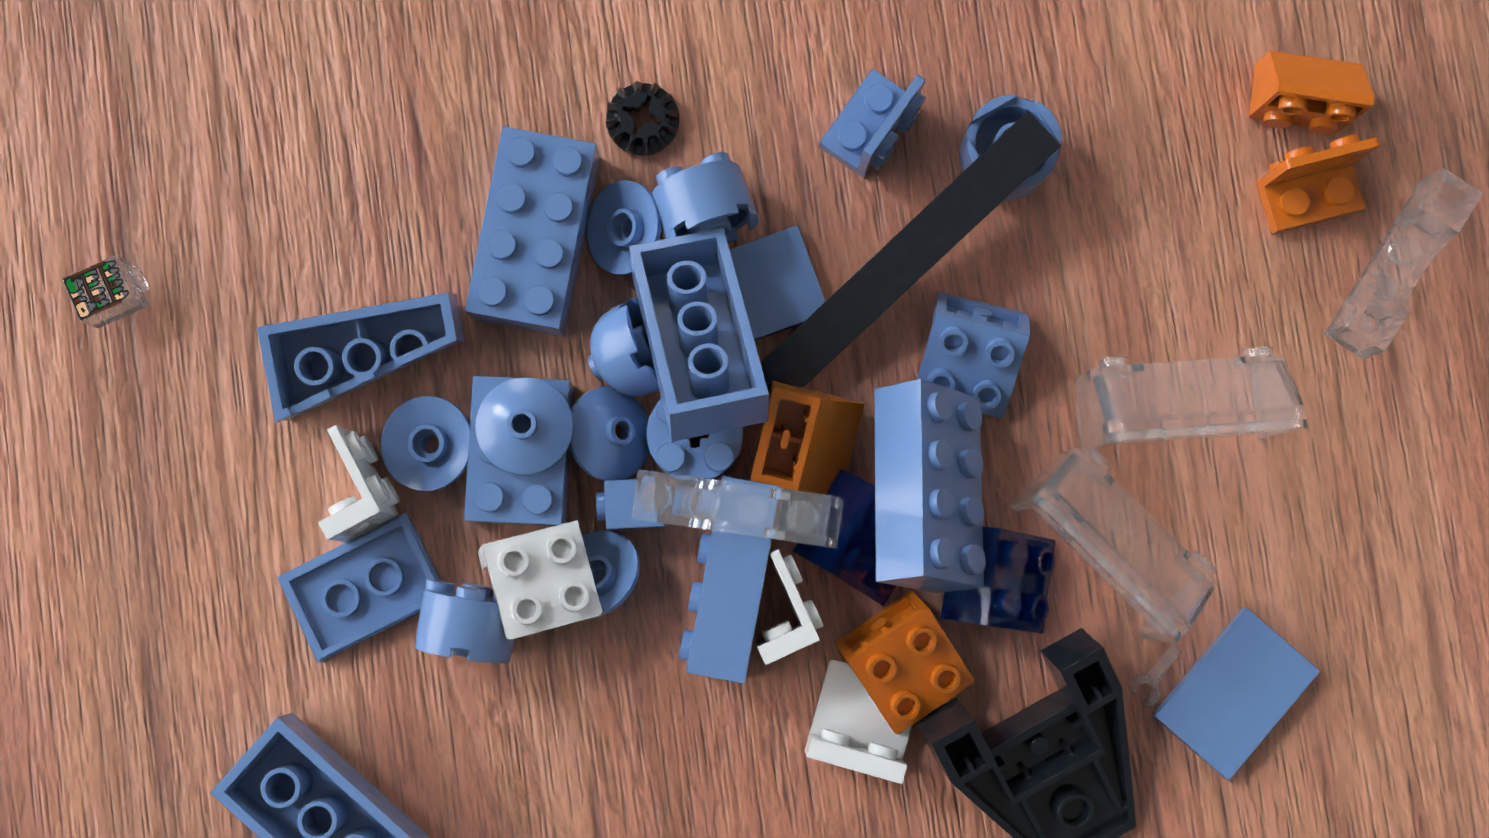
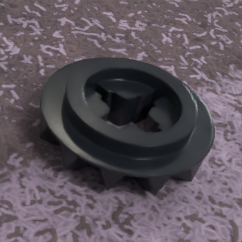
[605,81,680,156]

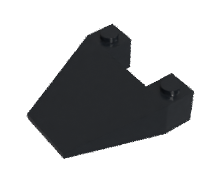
[916,628,1136,838]

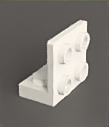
[318,425,400,542]
[478,520,602,640]
[756,549,824,665]
[804,659,911,784]

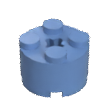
[959,95,1062,201]
[652,152,759,244]
[646,398,743,485]
[415,579,515,663]

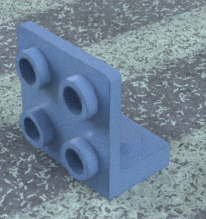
[819,68,926,178]
[916,291,1030,418]

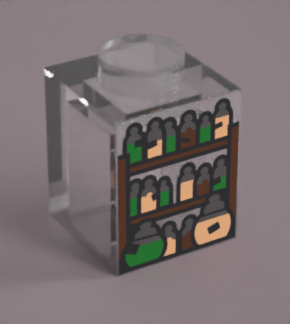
[62,255,150,328]

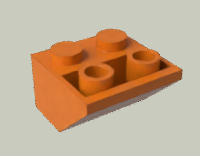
[1249,50,1375,135]
[750,381,865,495]

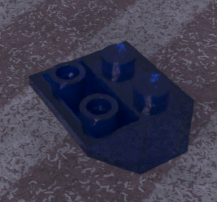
[793,469,897,606]
[940,526,1056,634]

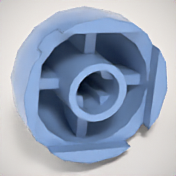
[588,298,659,396]

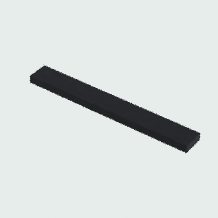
[761,111,1061,393]

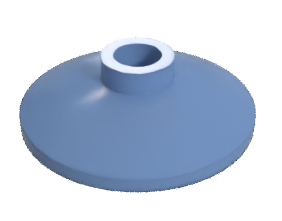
[586,180,661,275]
[475,377,574,475]
[569,386,650,481]
[381,396,470,491]
[582,530,640,619]

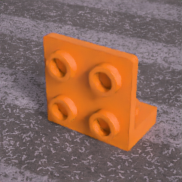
[1256,134,1380,235]
[833,590,974,734]

